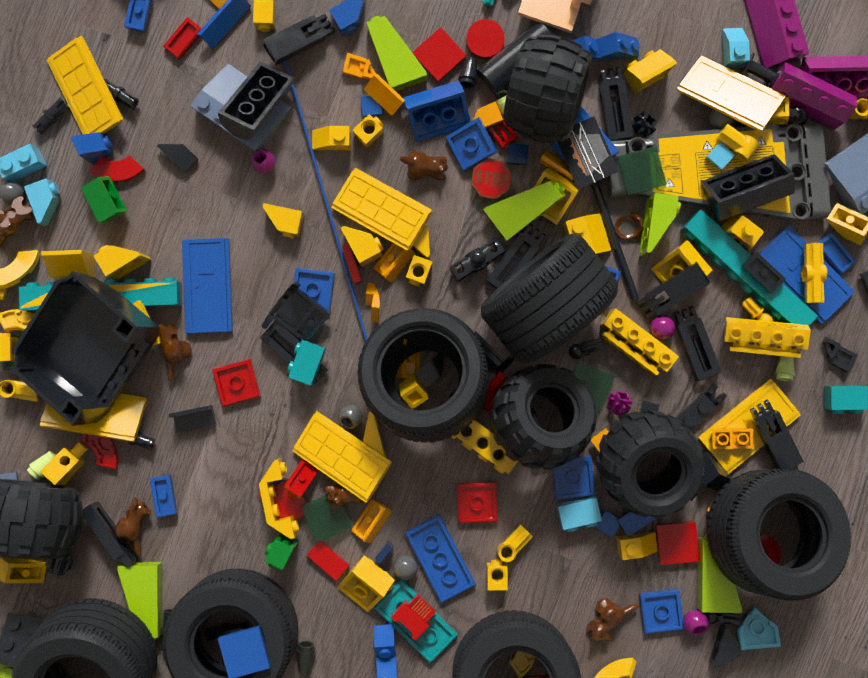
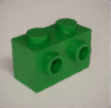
[81,176,127,223]
[264,533,299,570]

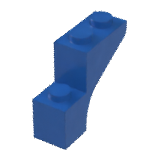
[573,32,640,61]
[374,624,399,678]

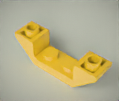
[259,458,299,539]

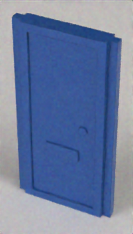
[759,225,855,324]
[182,238,233,333]

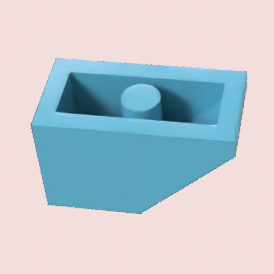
[722,28,750,68]
[24,179,60,226]

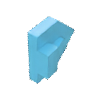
[736,607,781,650]

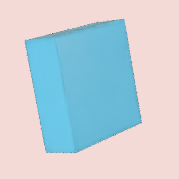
[705,142,735,170]

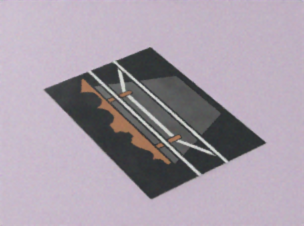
[557,116,619,189]

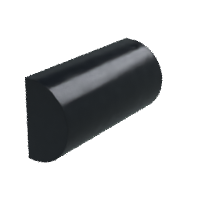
[477,22,552,100]
[218,61,294,140]

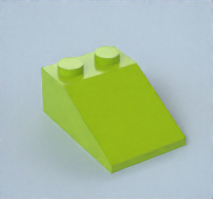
[639,193,681,257]

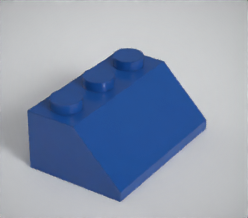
[403,81,471,142]

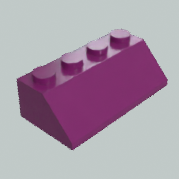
[744,0,809,69]
[800,56,868,100]
[770,62,857,130]

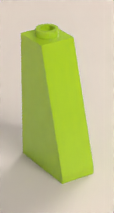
[366,16,427,91]
[483,180,566,240]
[697,534,742,613]
[118,562,163,640]

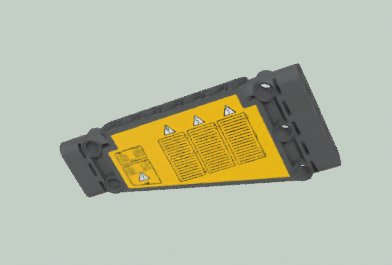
[607,123,831,222]

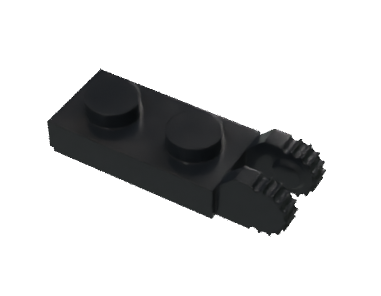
[676,384,727,431]

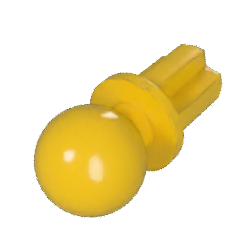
[742,297,773,322]

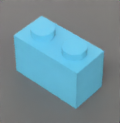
[0,144,47,181]
[556,496,602,532]

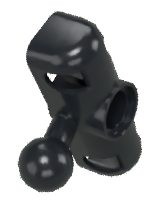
[450,239,506,282]

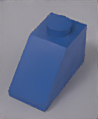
[329,0,366,36]
[71,132,113,163]

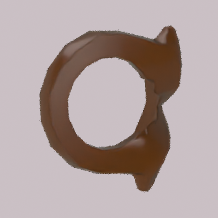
[615,210,644,240]

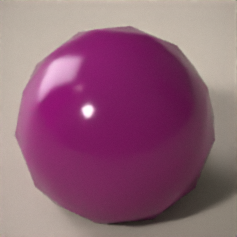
[251,149,276,174]
[650,315,675,340]
[683,610,708,636]

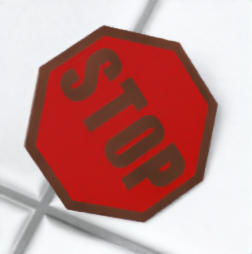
[471,158,512,200]

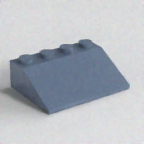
[190,63,292,152]
[824,134,868,215]

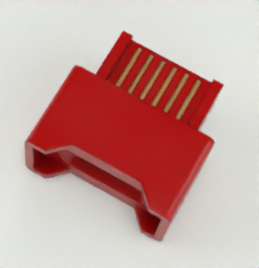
[391,593,436,641]

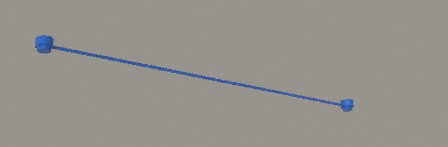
[284,60,389,431]

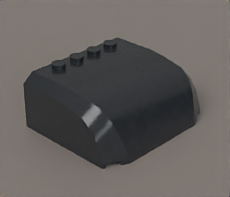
[10,271,160,426]

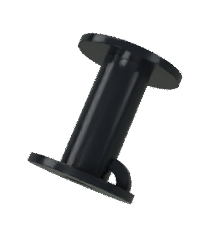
[740,53,781,88]

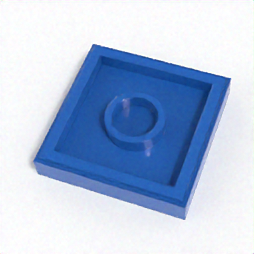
[446,117,498,171]
[294,268,335,311]
[553,456,595,500]
[639,588,684,634]
[218,625,271,678]

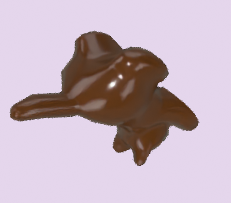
[400,151,448,181]
[0,196,34,246]
[158,323,192,381]
[325,484,380,510]
[115,497,151,556]
[586,598,639,642]

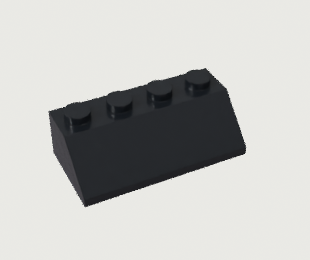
[701,154,795,221]

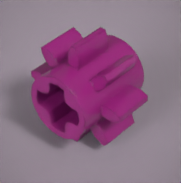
[607,391,633,415]

